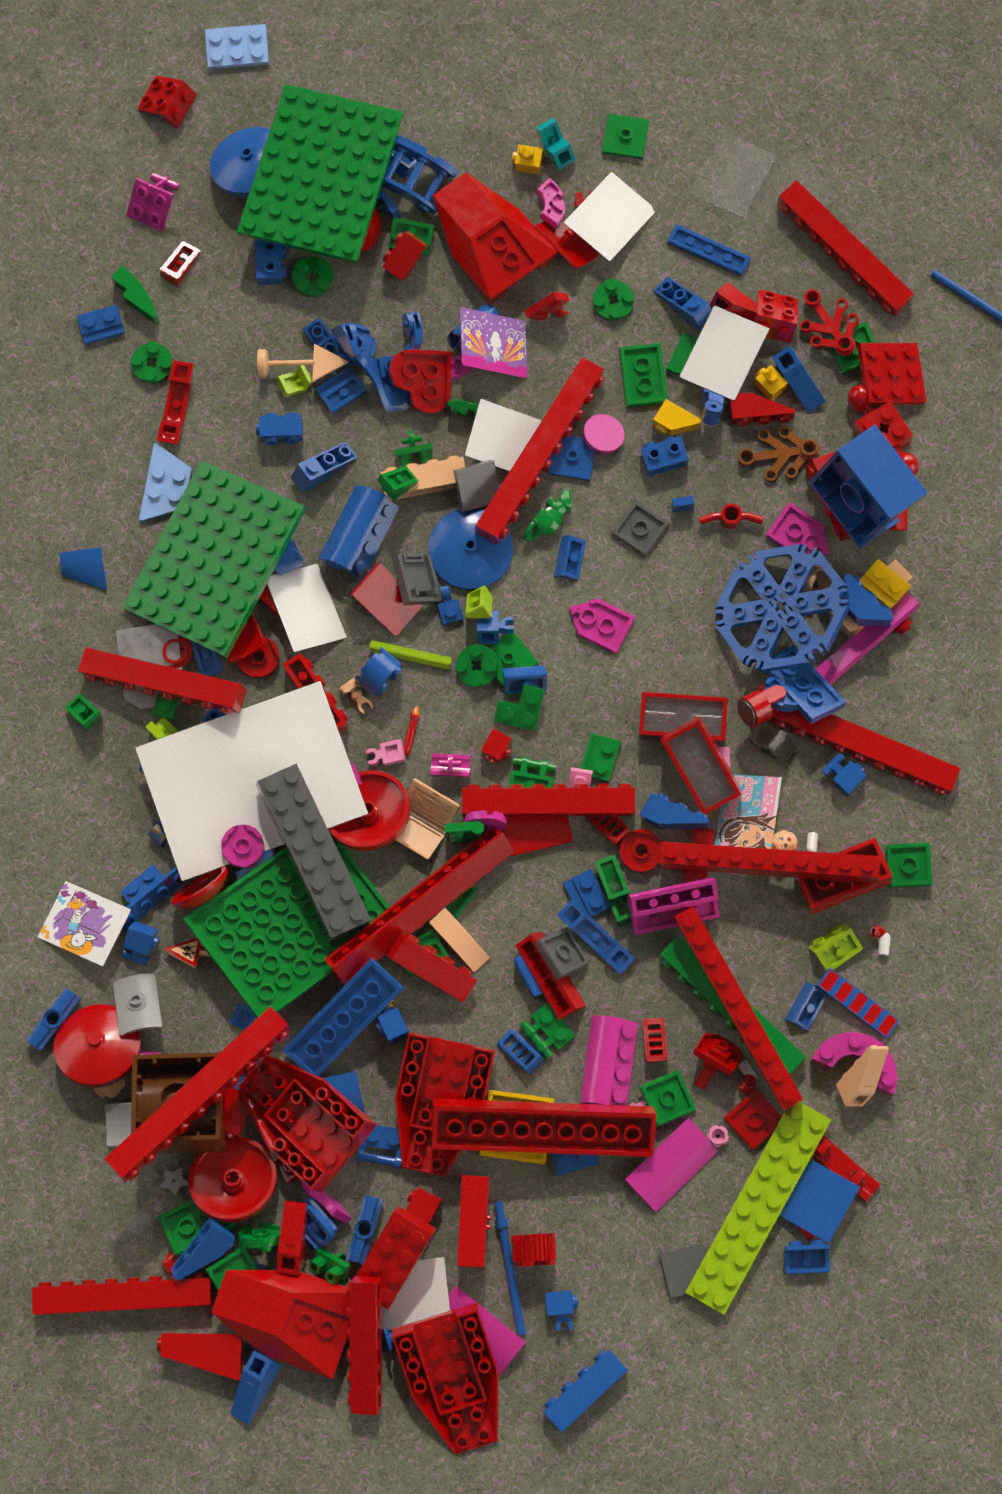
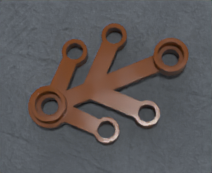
[738,426,819,483]

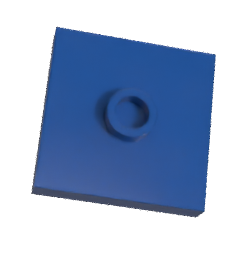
[548,436,595,481]

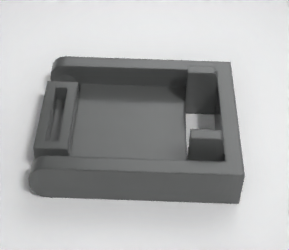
[392,554,443,605]

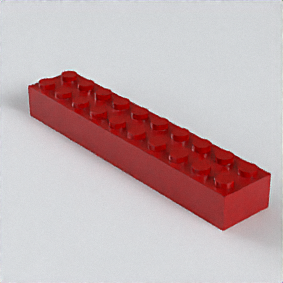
[431,1099,656,1157]

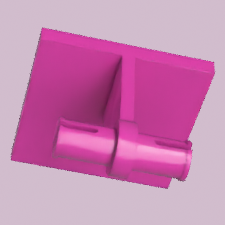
[126,172,180,232]

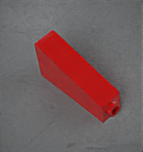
[157,1333,244,1380]

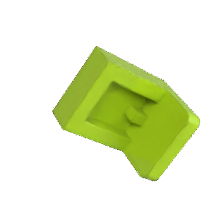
[276,365,312,398]

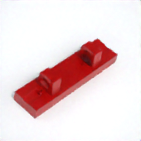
[812,1135,881,1202]

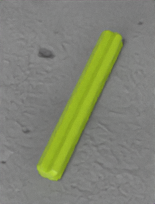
[369,640,452,670]

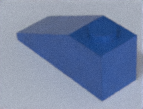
[171,1217,235,1281]

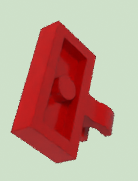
[524,292,570,321]

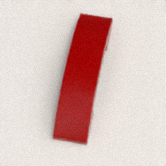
[157,360,194,445]

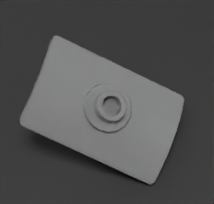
[113,974,162,1036]
[105,1102,132,1148]

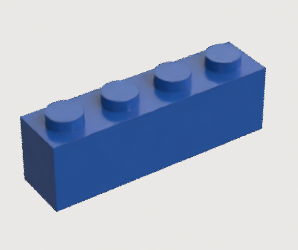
[544,1350,628,1432]

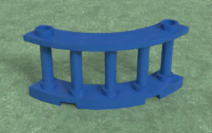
[382,135,459,214]

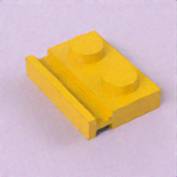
[860,559,911,610]

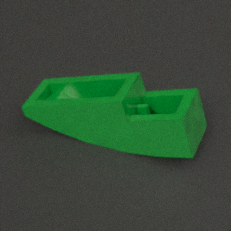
[111,265,160,325]
[594,854,632,927]

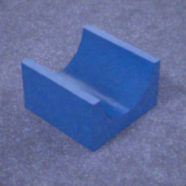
[808,425,928,549]

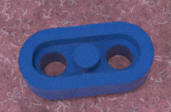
[306,1204,335,1246]

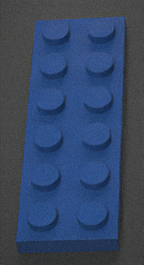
[282,958,404,1076]

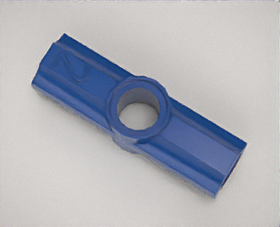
[27,988,82,1052]
[346,1195,384,1264]

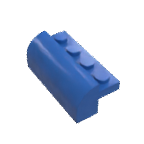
[318,485,400,581]

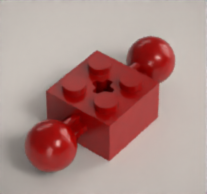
[847,384,919,475]

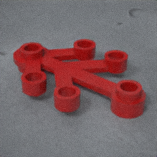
[800,289,859,356]

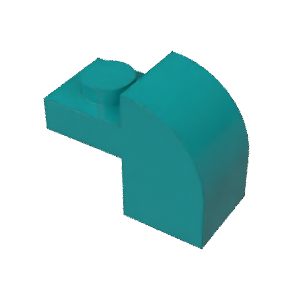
[536,118,576,170]

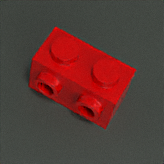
[382,231,428,281]

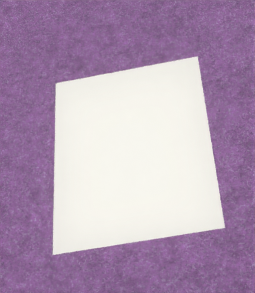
[136,681,368,881]

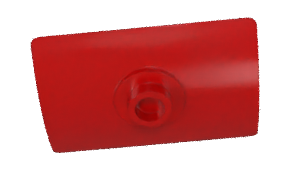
[534,218,599,268]
[227,613,266,663]

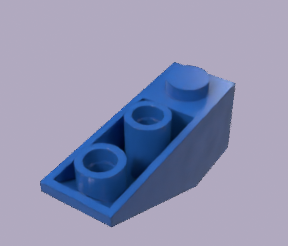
[653,277,712,332]
[772,346,827,413]
[290,441,358,494]
[640,793,711,830]
[230,1351,282,1425]

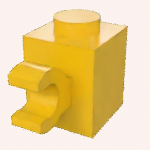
[512,145,543,175]
[754,365,788,401]

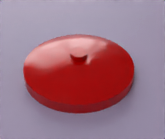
[328,770,411,851]
[54,1004,142,1088]
[188,1136,277,1222]

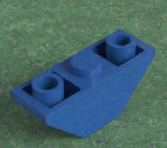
[844,573,893,626]

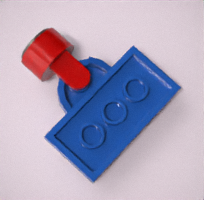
[737,646,846,728]

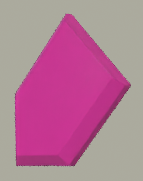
[765,502,830,555]
[569,598,635,654]

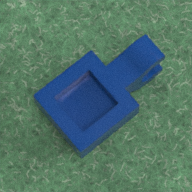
[438,585,463,625]

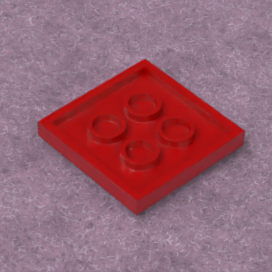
[857,343,927,405]

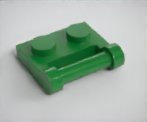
[444,821,484,844]

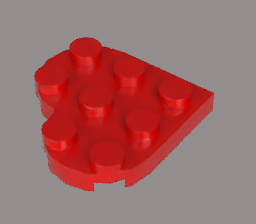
[389,349,452,414]

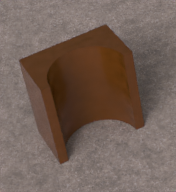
[131,1052,226,1154]

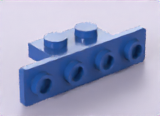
[120,864,188,931]

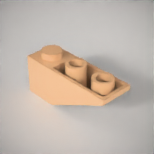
[836,1045,889,1107]

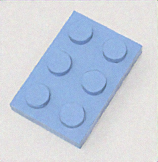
[205,24,269,70]

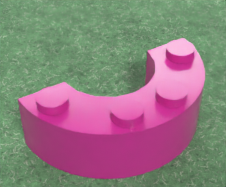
[810,1032,897,1096]

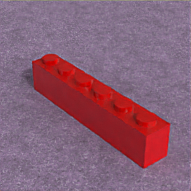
[346,1276,382,1415]

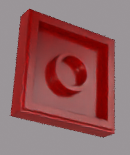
[723,1089,782,1151]

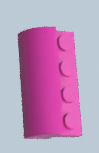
[628,877,720,935]
[579,1015,638,1105]

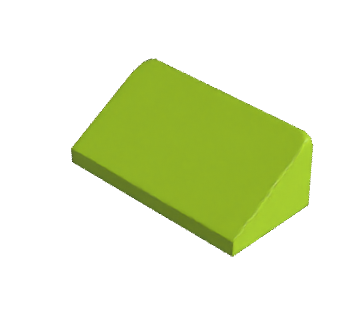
[465,586,493,618]

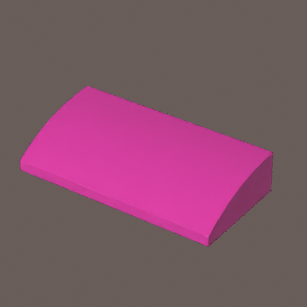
[625,1118,718,1213]
[448,1286,526,1376]

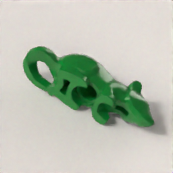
[522,489,572,542]

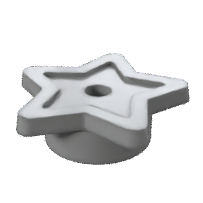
[160,1168,189,1196]

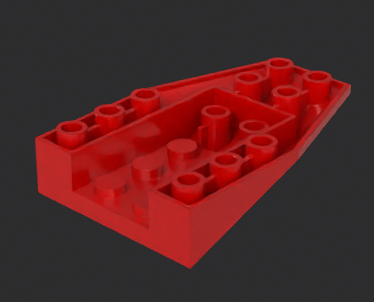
[433,172,557,305]
[395,1032,496,1177]
[238,1055,377,1193]
[211,1270,350,1379]
[392,1302,499,1455]

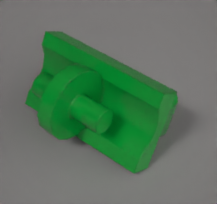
[395,431,433,466]
[309,1247,351,1285]

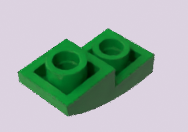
[447,398,479,417]

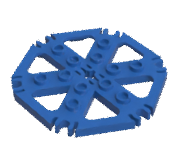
[715,544,850,673]

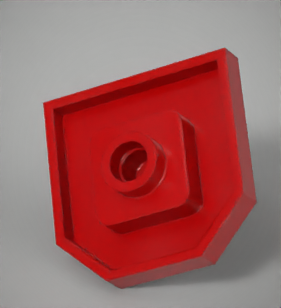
[692,1033,743,1089]

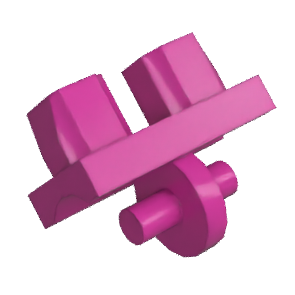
[431,753,471,777]

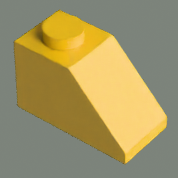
[652,399,702,436]

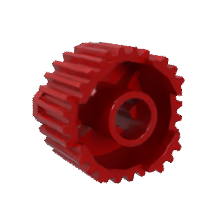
[511,1233,557,1267]

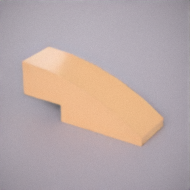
[429,908,490,973]

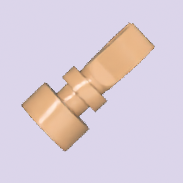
[339,678,373,714]

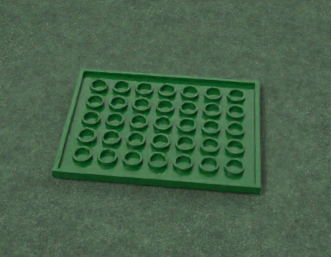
[237,84,404,264]
[122,460,307,658]
[183,829,390,1018]

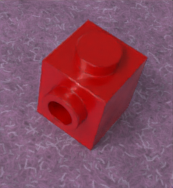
[481,728,512,764]

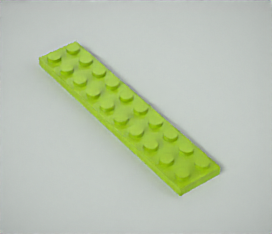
[685,1102,831,1315]

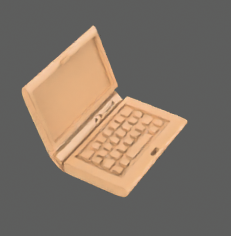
[395,778,460,859]

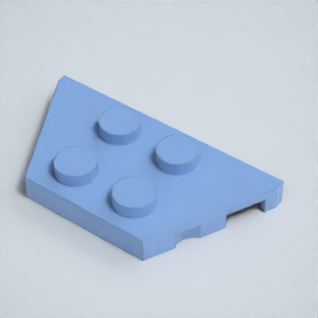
[139,443,192,522]

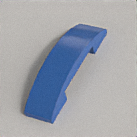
[557,899,635,974]

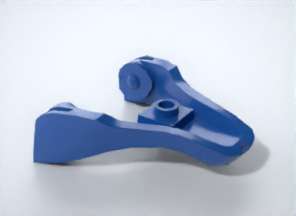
[330,312,423,412]

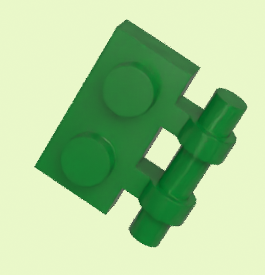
[508,756,556,788]
[519,1002,575,1059]

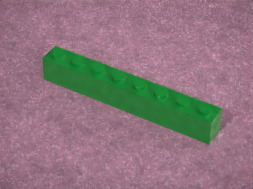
[660,936,806,1074]

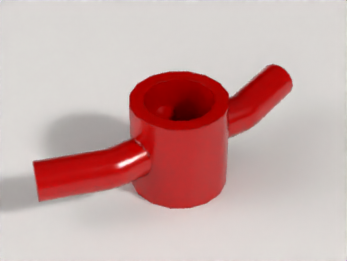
[698,503,764,529]

